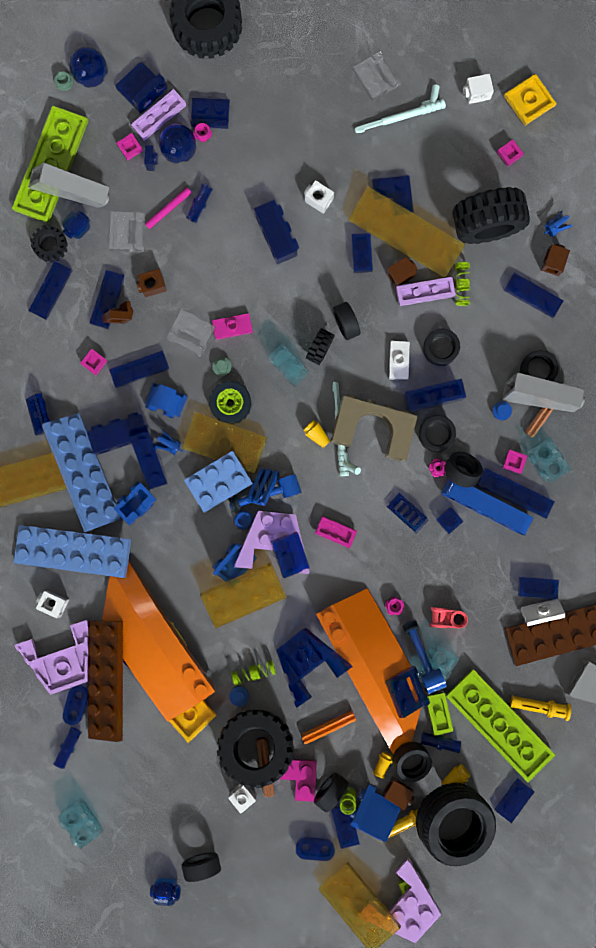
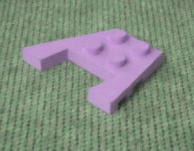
[234,511,309,574]
[14,620,88,695]
[358,857,441,943]

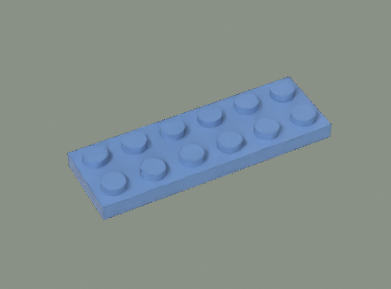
[42,413,122,532]
[14,525,131,578]

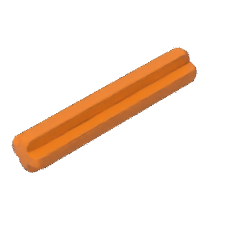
[301,711,356,744]

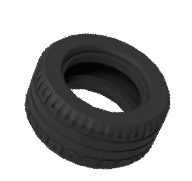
[416,783,496,867]

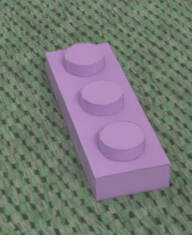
[131,89,187,141]
[396,277,456,306]

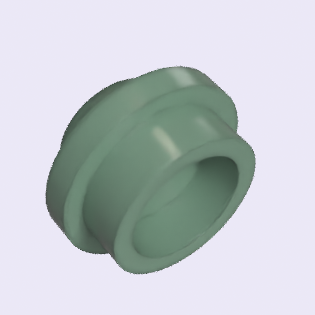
[54,71,73,91]
[212,357,232,376]

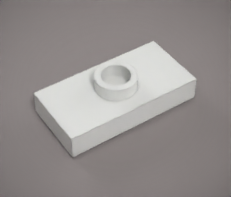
[389,341,410,380]
[521,599,565,626]

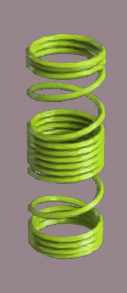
[455,262,470,306]
[231,660,276,686]
[340,787,356,814]

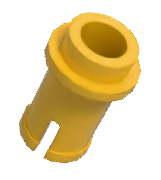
[373,751,393,779]

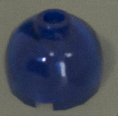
[69,46,108,88]
[159,123,196,164]

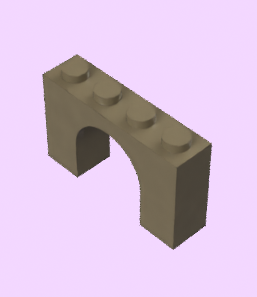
[330,394,417,462]

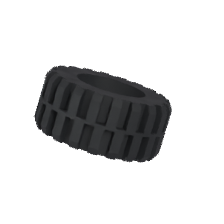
[169,0,242,59]
[452,187,530,244]
[217,709,294,788]

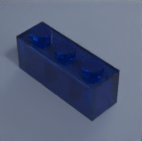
[254,199,299,265]
[403,378,466,412]
[87,412,151,455]
[129,425,167,490]

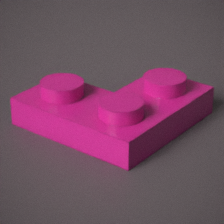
[280,759,317,802]

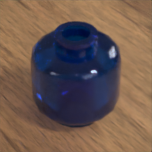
[62,210,90,239]
[150,878,181,906]

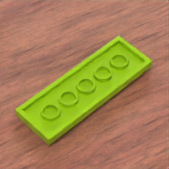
[12,105,89,224]
[445,669,556,782]

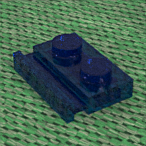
[191,98,230,129]
[270,531,310,578]

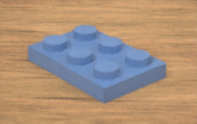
[184,450,253,513]

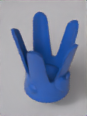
[544,210,573,237]
[154,430,183,455]

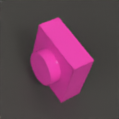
[116,133,143,161]
[497,139,524,167]
[80,349,108,376]
[502,449,527,474]

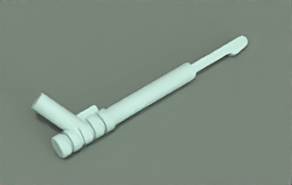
[355,85,446,133]
[332,382,361,477]

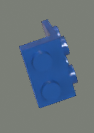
[212,543,257,587]
[350,784,401,842]

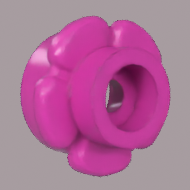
[193,123,212,142]
[429,458,446,477]
[385,596,404,615]

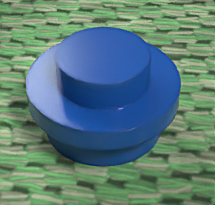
[492,401,512,420]
[234,510,253,530]
[229,686,249,707]

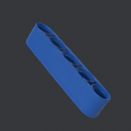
[441,478,534,536]

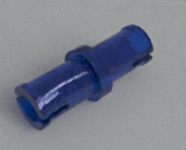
[186,184,213,223]
[53,727,82,769]
[420,732,461,754]

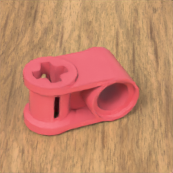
[429,607,468,628]

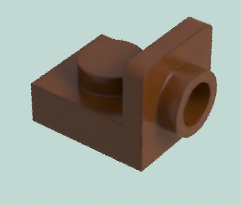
[103,301,133,324]

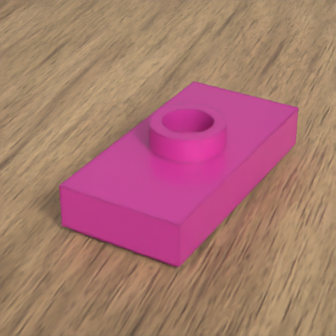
[212,313,253,340]
[314,516,357,549]

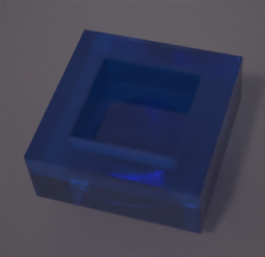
[144,145,158,171]
[436,507,463,534]

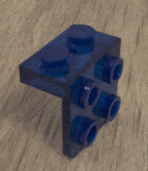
[116,63,167,114]

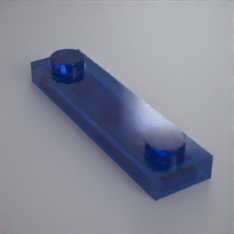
[476,468,555,519]

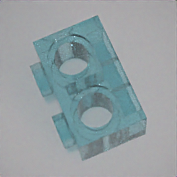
[268,344,309,388]
[527,437,572,483]
[417,644,459,692]
[58,798,103,849]

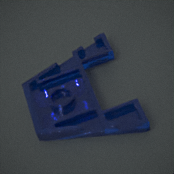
[276,628,352,708]

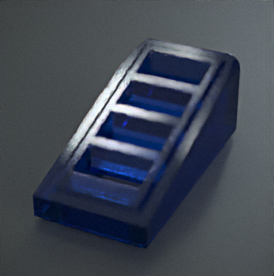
[387,493,428,534]

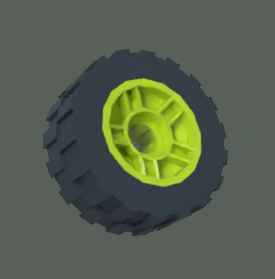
[209,381,252,425]

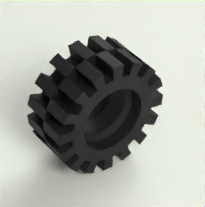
[30,225,68,263]
[306,328,335,365]

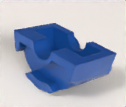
[144,383,188,419]
[114,482,157,526]

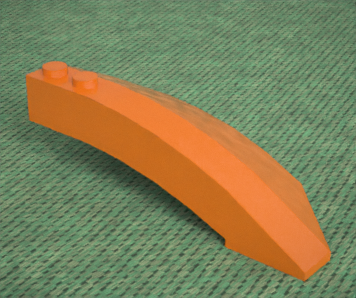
[102,561,215,722]
[316,588,425,755]

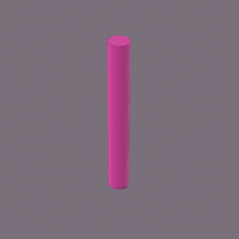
[145,187,192,230]

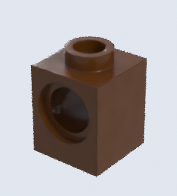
[541,244,570,276]
[386,256,417,289]
[136,268,167,297]
[382,776,415,810]

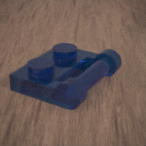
[385,666,430,718]

